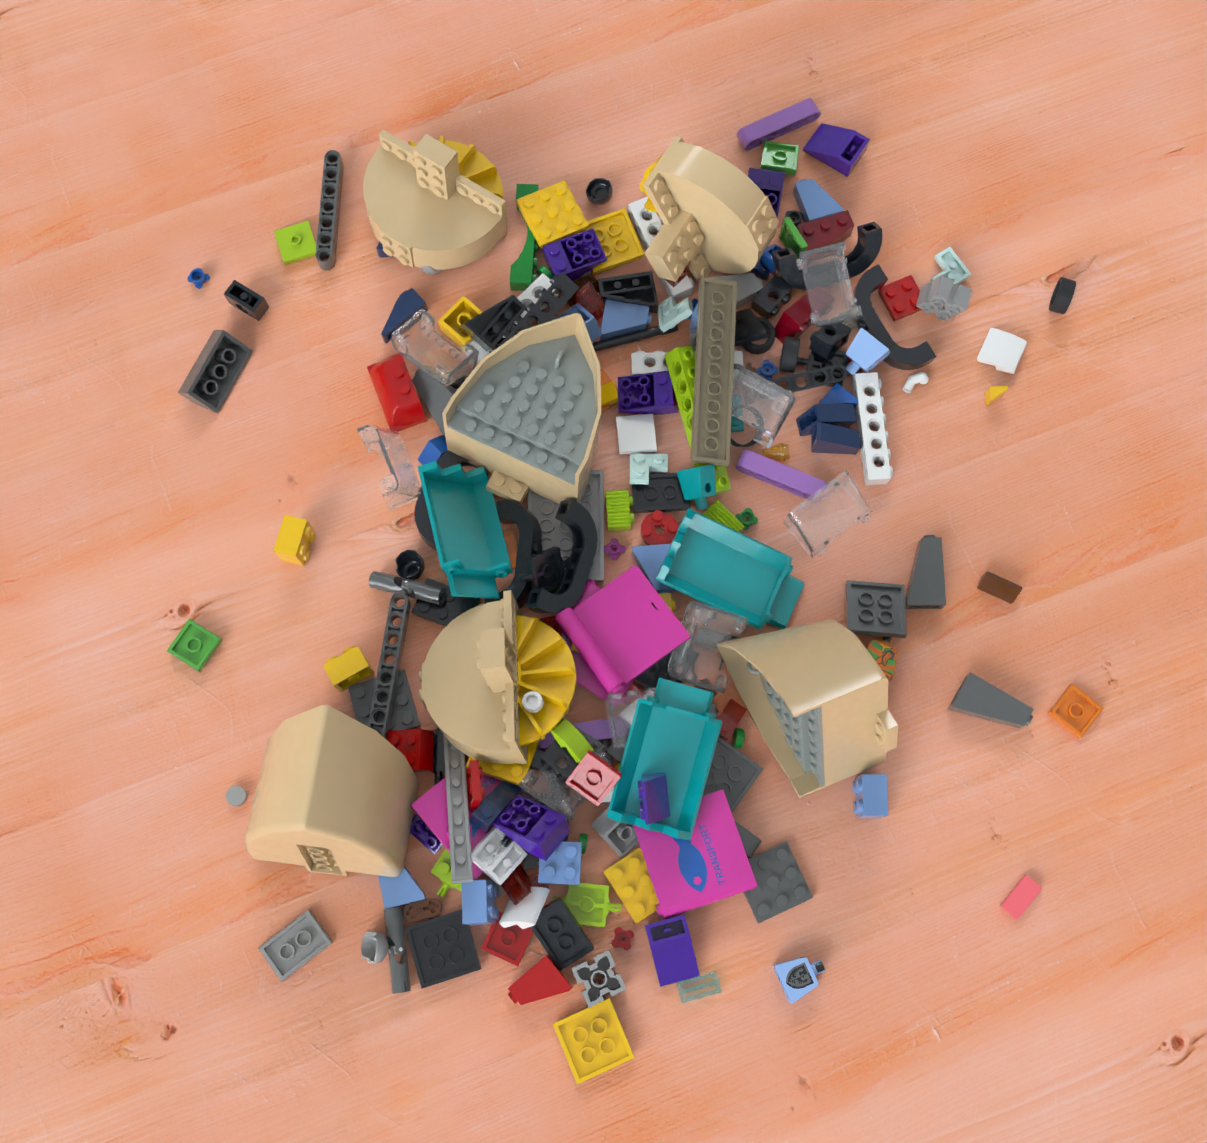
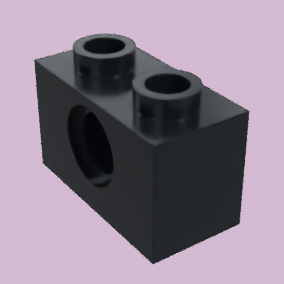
[750,274,792,320]
[224,280,269,321]
[809,318,851,359]
[540,739,578,784]

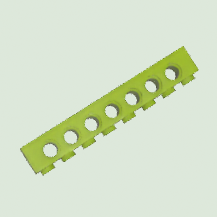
[664,346,732,498]

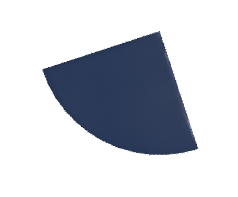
[751,262,769,281]

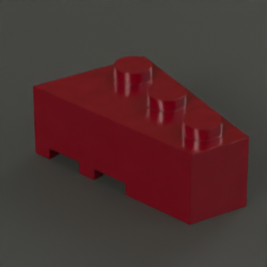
[796,210,854,267]
[774,285,833,344]

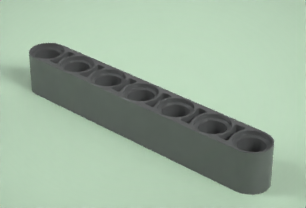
[316,150,344,271]

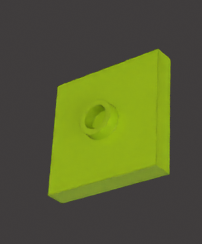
[274,221,316,265]

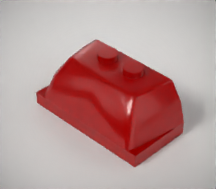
[367,352,427,434]

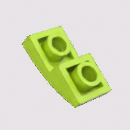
[550,719,594,763]

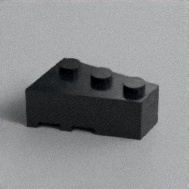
[598,271,658,313]
[459,295,527,351]

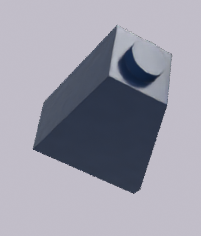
[796,404,857,436]
[811,422,862,455]

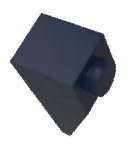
[381,288,428,344]
[470,781,524,833]

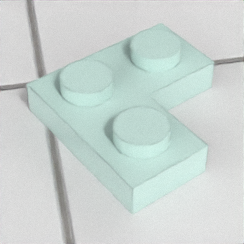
[930,247,971,285]
[658,296,693,332]
[630,453,668,485]

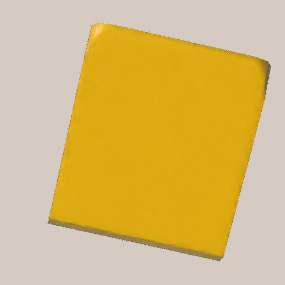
[601,381,618,406]
[985,386,1008,406]

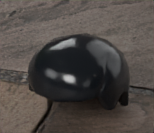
[586,178,613,205]
[395,550,425,580]

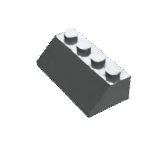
[178,330,253,413]

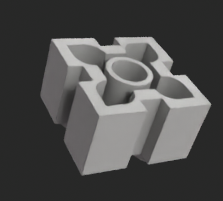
[916,275,972,321]
[571,950,626,1008]

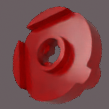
[641,510,679,545]

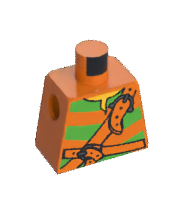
[866,636,898,683]

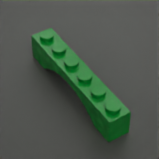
[510,184,539,291]

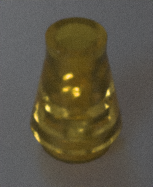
[762,443,790,461]

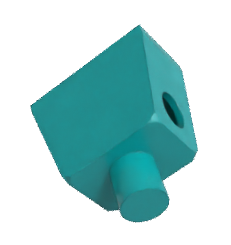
[677,464,716,510]

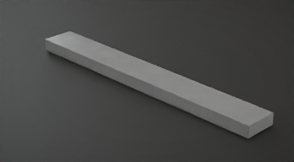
[443,735,473,884]

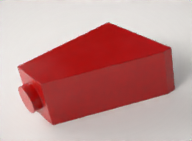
[508,955,573,1005]

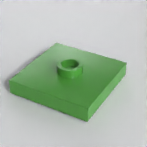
[760,141,799,175]
[779,216,808,265]
[167,619,222,672]

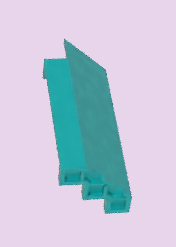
[418,461,513,599]
[655,508,804,630]
[606,678,723,841]

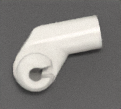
[902,372,929,393]

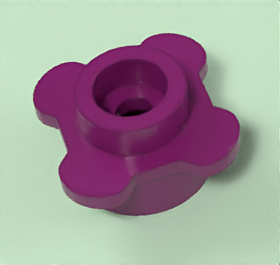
[604,538,626,561]

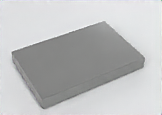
[258,909,333,982]

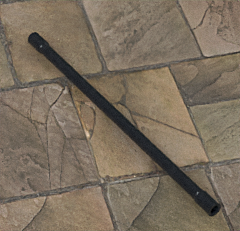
[446,324,678,389]

